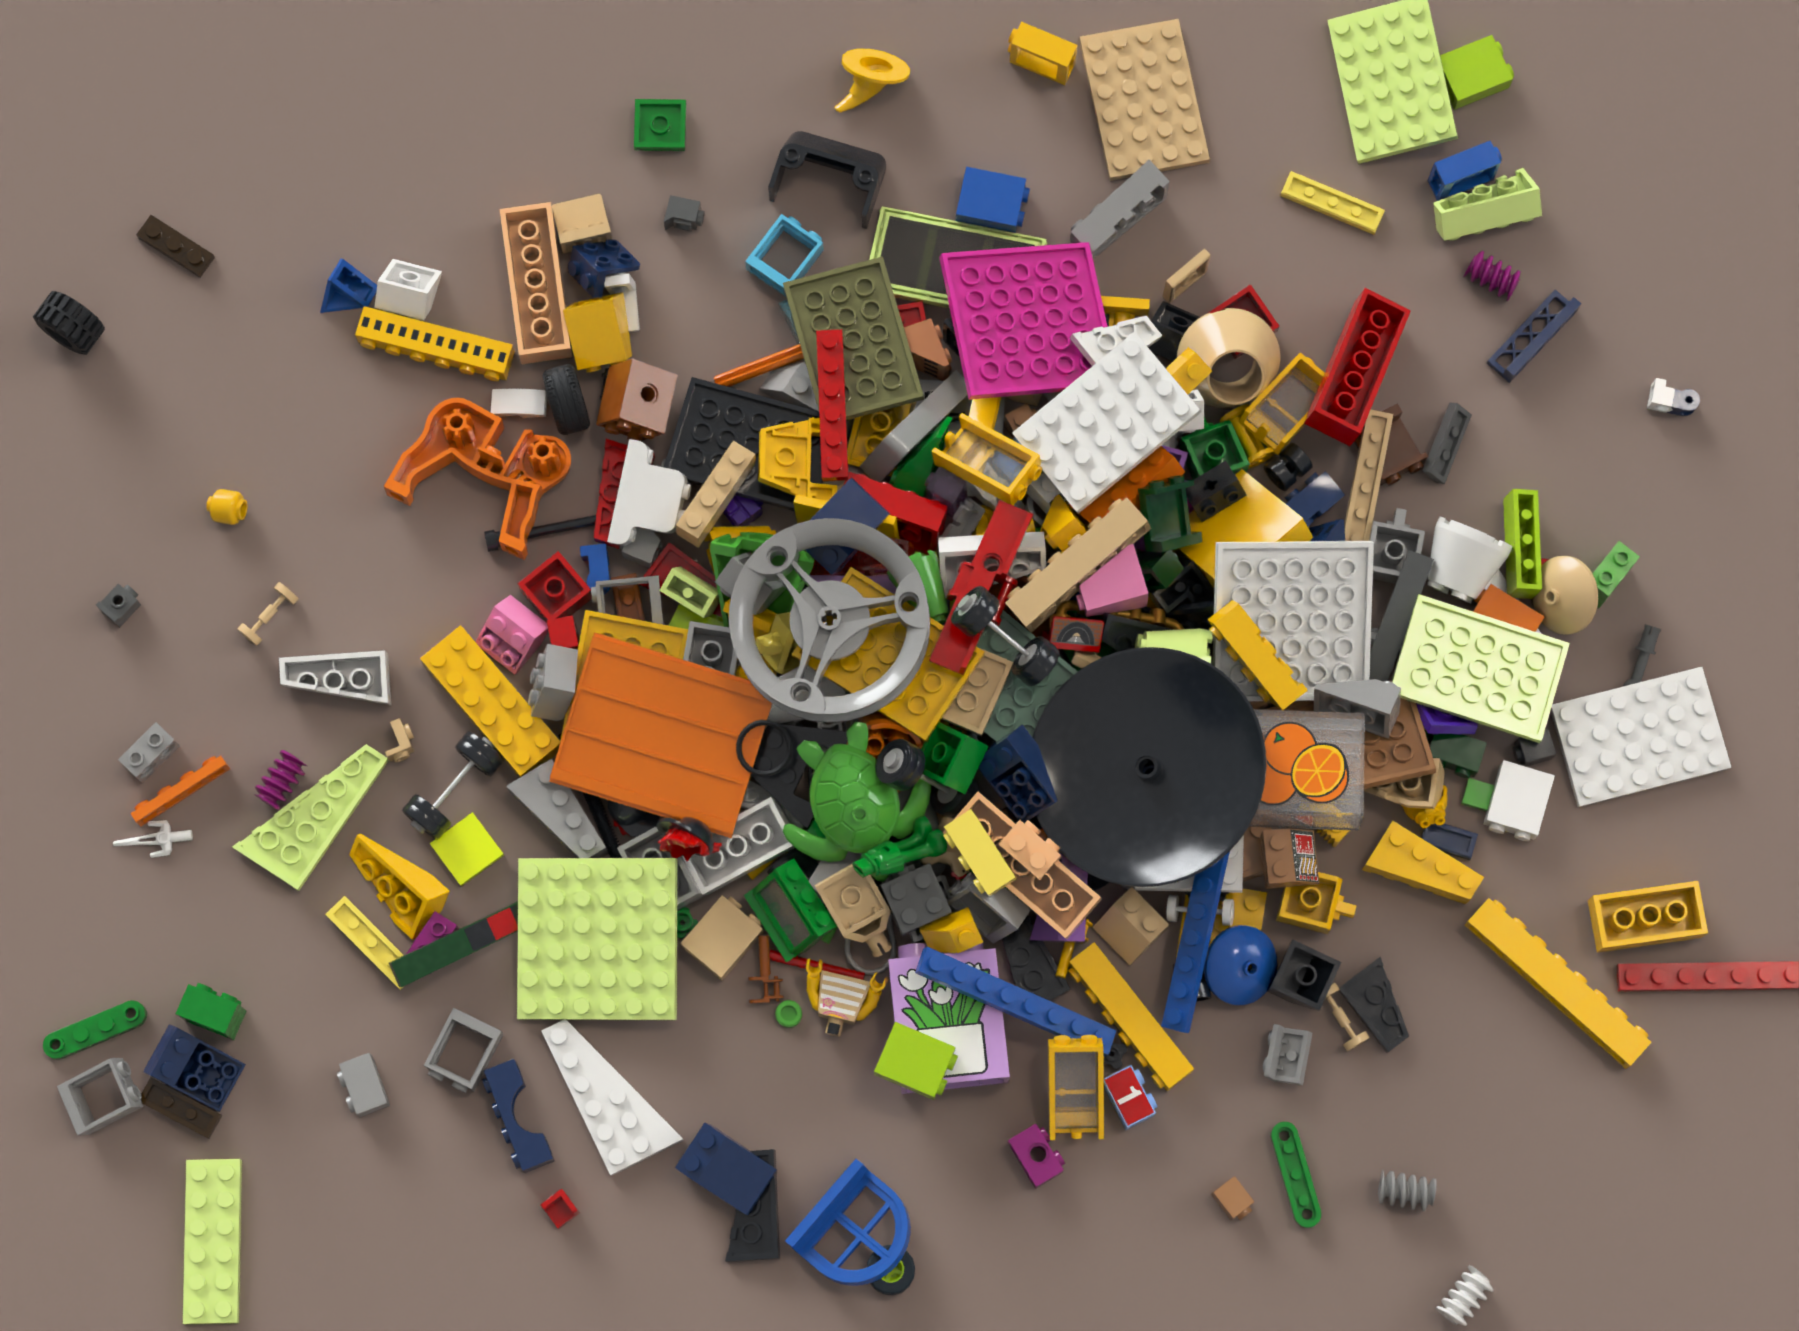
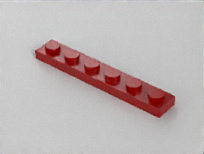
[816,329,849,481]

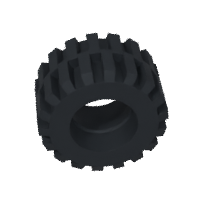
[33,291,105,355]

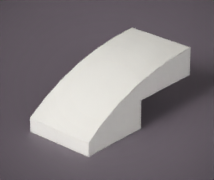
[491,389,547,418]

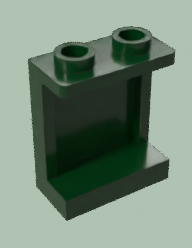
[1138,475,1202,552]

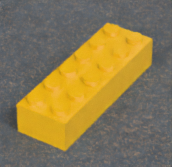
[420,625,560,778]

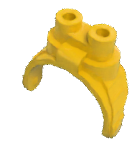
[1401,785,1448,828]

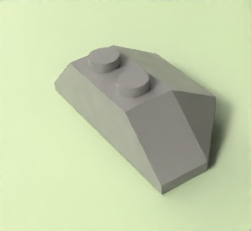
[760,359,855,440]

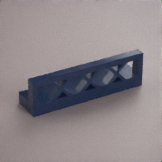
[1487,289,1581,383]

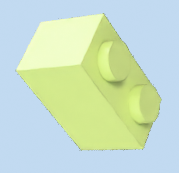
[659,566,719,618]

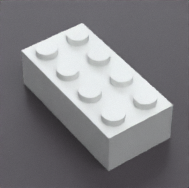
[682,797,795,895]

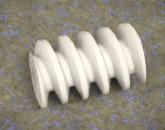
[1436,1265,1494,1326]

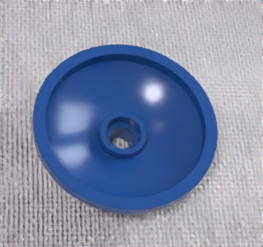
[1204,925,1277,1005]

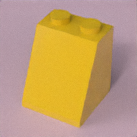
[563,292,632,373]

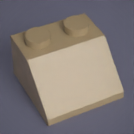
[1092,887,1169,966]

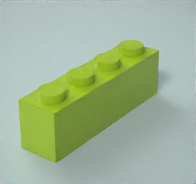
[1503,489,1542,599]

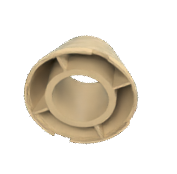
[1177,308,1280,409]

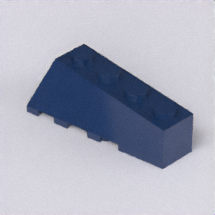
[1284,471,1345,527]

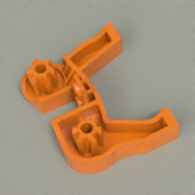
[384,398,571,560]

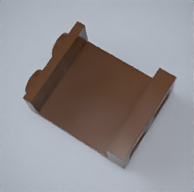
[1354,403,1428,486]

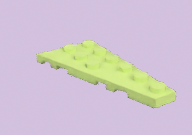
[232,744,389,891]

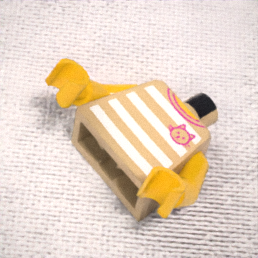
[806,958,888,1037]

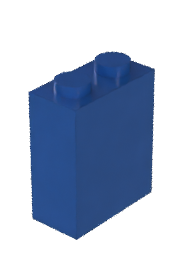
[956,167,1030,233]

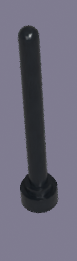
[484,515,596,552]

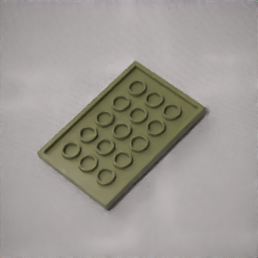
[783,256,924,420]

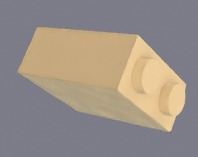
[680,895,763,981]

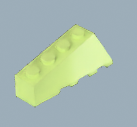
[1433,168,1542,241]

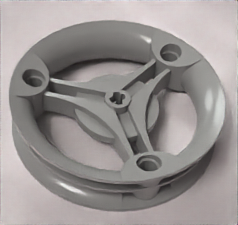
[729,518,930,723]

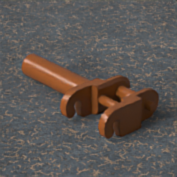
[748,935,784,1003]

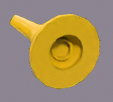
[834,49,910,113]

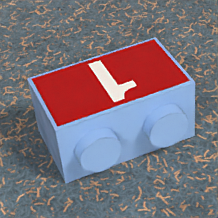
[1104,1065,1157,1130]

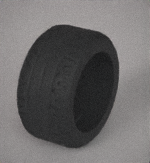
[542,364,590,435]

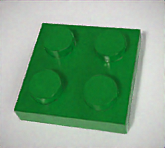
[634,99,686,151]

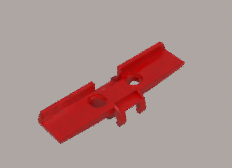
[929,500,1034,676]

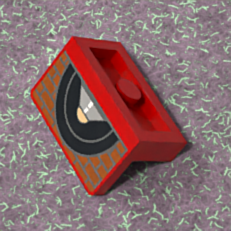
[1042,616,1104,652]

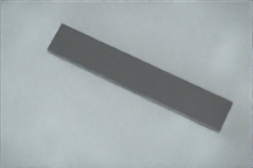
[1369,550,1434,681]

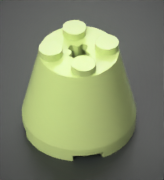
[1135,628,1213,663]

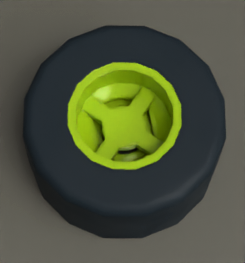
[867,1245,915,1295]

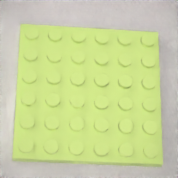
[517,858,678,1020]

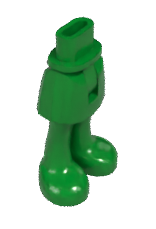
[853,816,947,878]

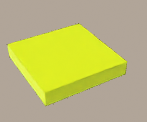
[430,812,504,887]

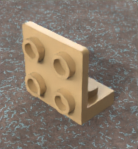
[552,194,612,254]

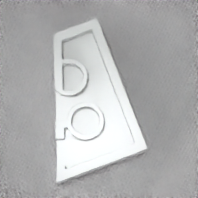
[1070,316,1162,366]

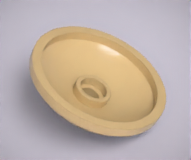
[1532,556,1598,635]

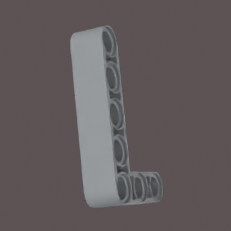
[859,370,968,482]

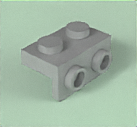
[1263,1024,1313,1086]

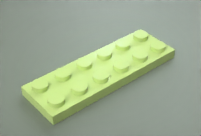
[183,1159,242,1324]

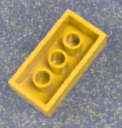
[1588,881,1708,953]

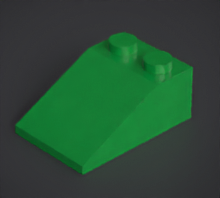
[890,416,952,498]

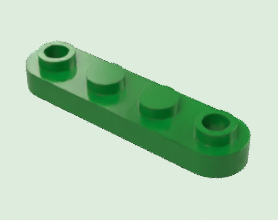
[43,1000,147,1060]
[1270,1122,1321,1228]

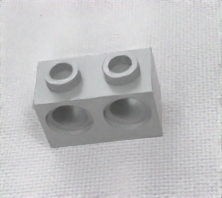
[118,722,180,783]

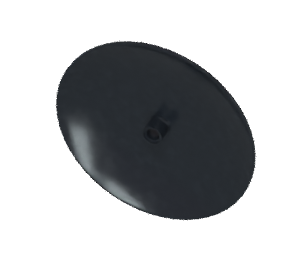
[1032,647,1267,887]

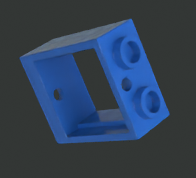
[1427,140,1502,201]

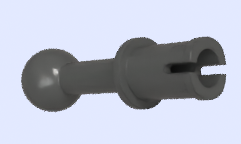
[1623,624,1661,686]

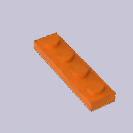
[130,755,230,827]

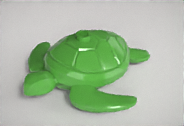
[783,722,931,882]

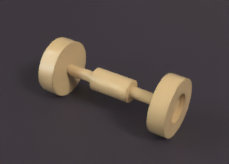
[237,582,298,646]
[1325,983,1370,1052]

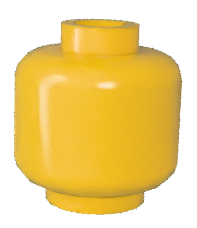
[206,489,248,525]

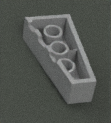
[1070,160,1170,259]

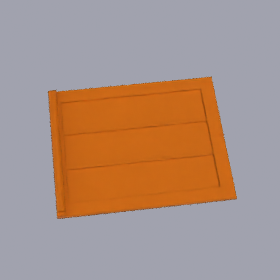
[549,632,773,838]

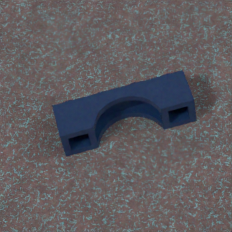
[482,1059,555,1173]

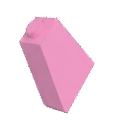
[1076,544,1148,617]

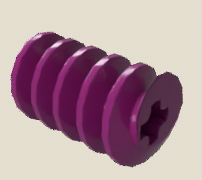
[1463,250,1521,302]
[254,750,308,810]

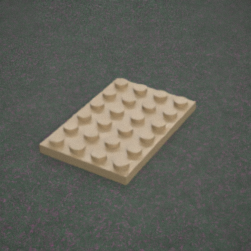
[1079,19,1210,181]

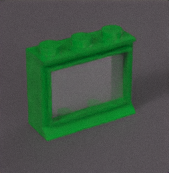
[744,859,837,962]

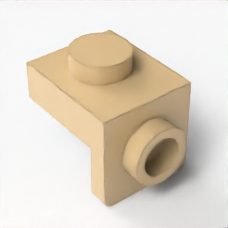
[385,718,414,762]

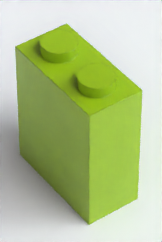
[1440,35,1514,110]
[874,1022,958,1100]

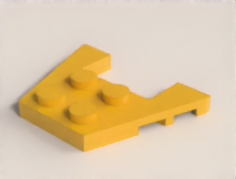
[758,417,837,501]

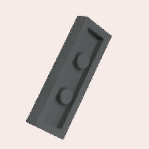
[1422,402,1472,484]

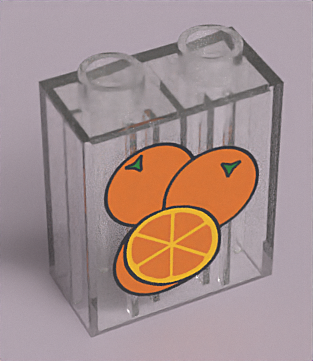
[1249,710,1365,831]

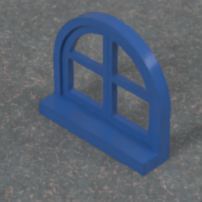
[785,1159,911,1286]

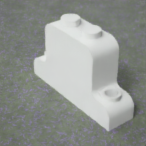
[607,439,691,546]

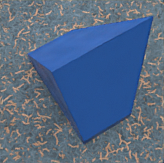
[320,259,377,313]

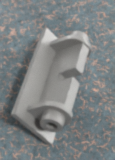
[940,497,986,537]

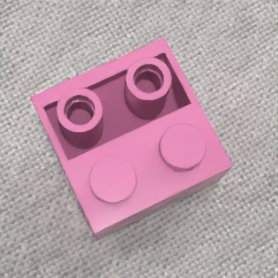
[475,595,548,675]

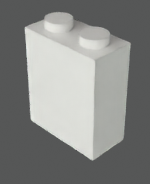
[1483,760,1555,841]

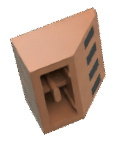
[904,318,952,381]

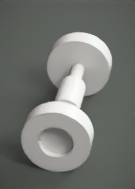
[1167,895,1234,926]

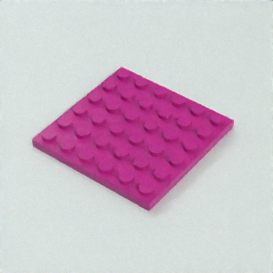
[939,242,1108,400]

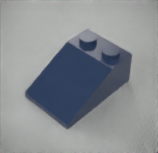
[805,478,890,575]
[675,1123,777,1215]

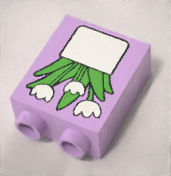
[888,938,1010,1094]

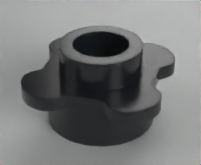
[1104,1043,1127,1069]

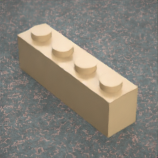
[676,441,756,548]

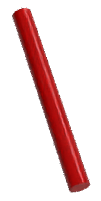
[770,950,865,980]

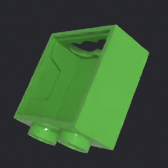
[1593,541,1640,608]

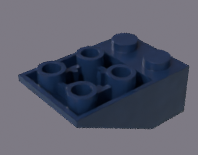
[978,724,1058,823]
[143,1024,246,1112]

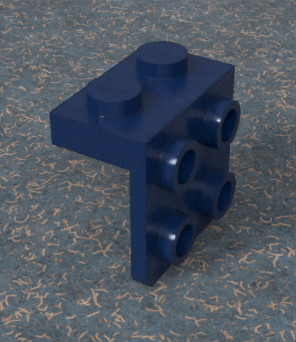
[568,239,640,298]

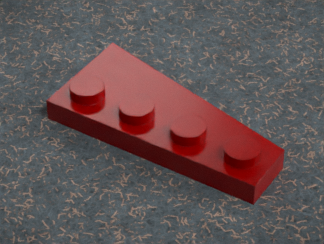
[594,438,655,549]
[638,542,722,618]

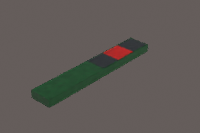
[389,901,518,987]

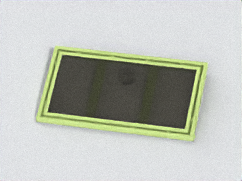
[869,206,1047,308]

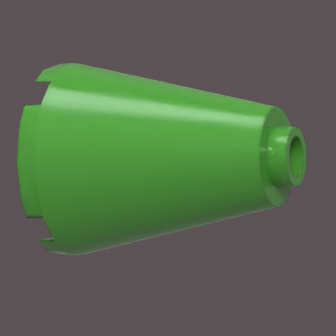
[887,550,949,624]

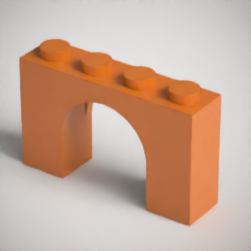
[1468,584,1544,632]

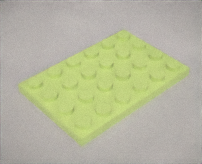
[1327,0,1458,164]
[1392,594,1570,743]

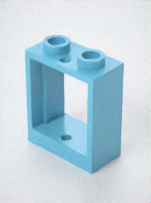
[745,214,824,297]

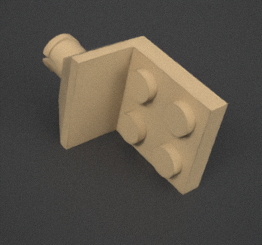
[814,864,892,957]

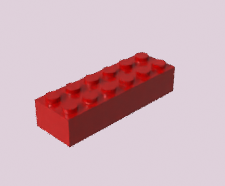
[1304,288,1411,446]

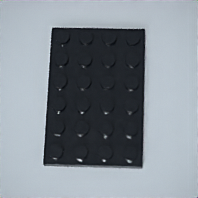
[663,377,823,511]

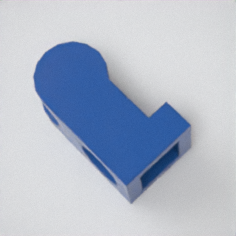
[580,544,611,595]

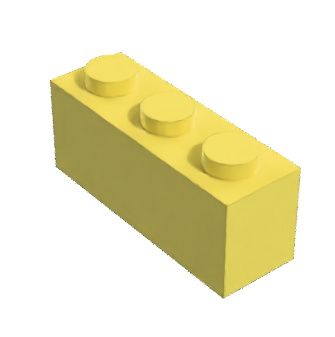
[943,809,1017,896]

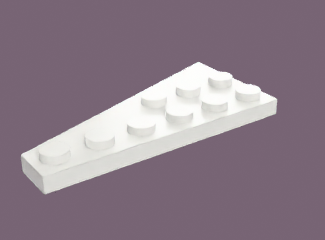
[541,1019,684,1176]

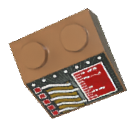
[1260,828,1319,889]

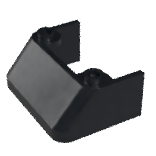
[768,131,886,229]

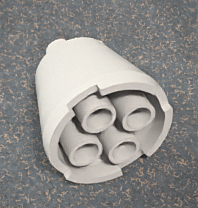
[1427,516,1513,604]

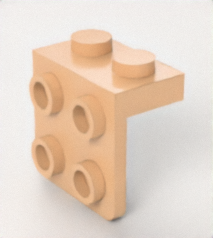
[998,820,1062,880]

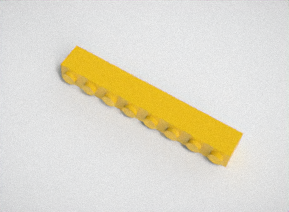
[1464,898,1651,1069]

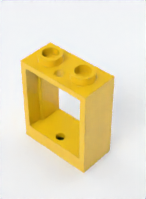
[1007,21,1078,85]

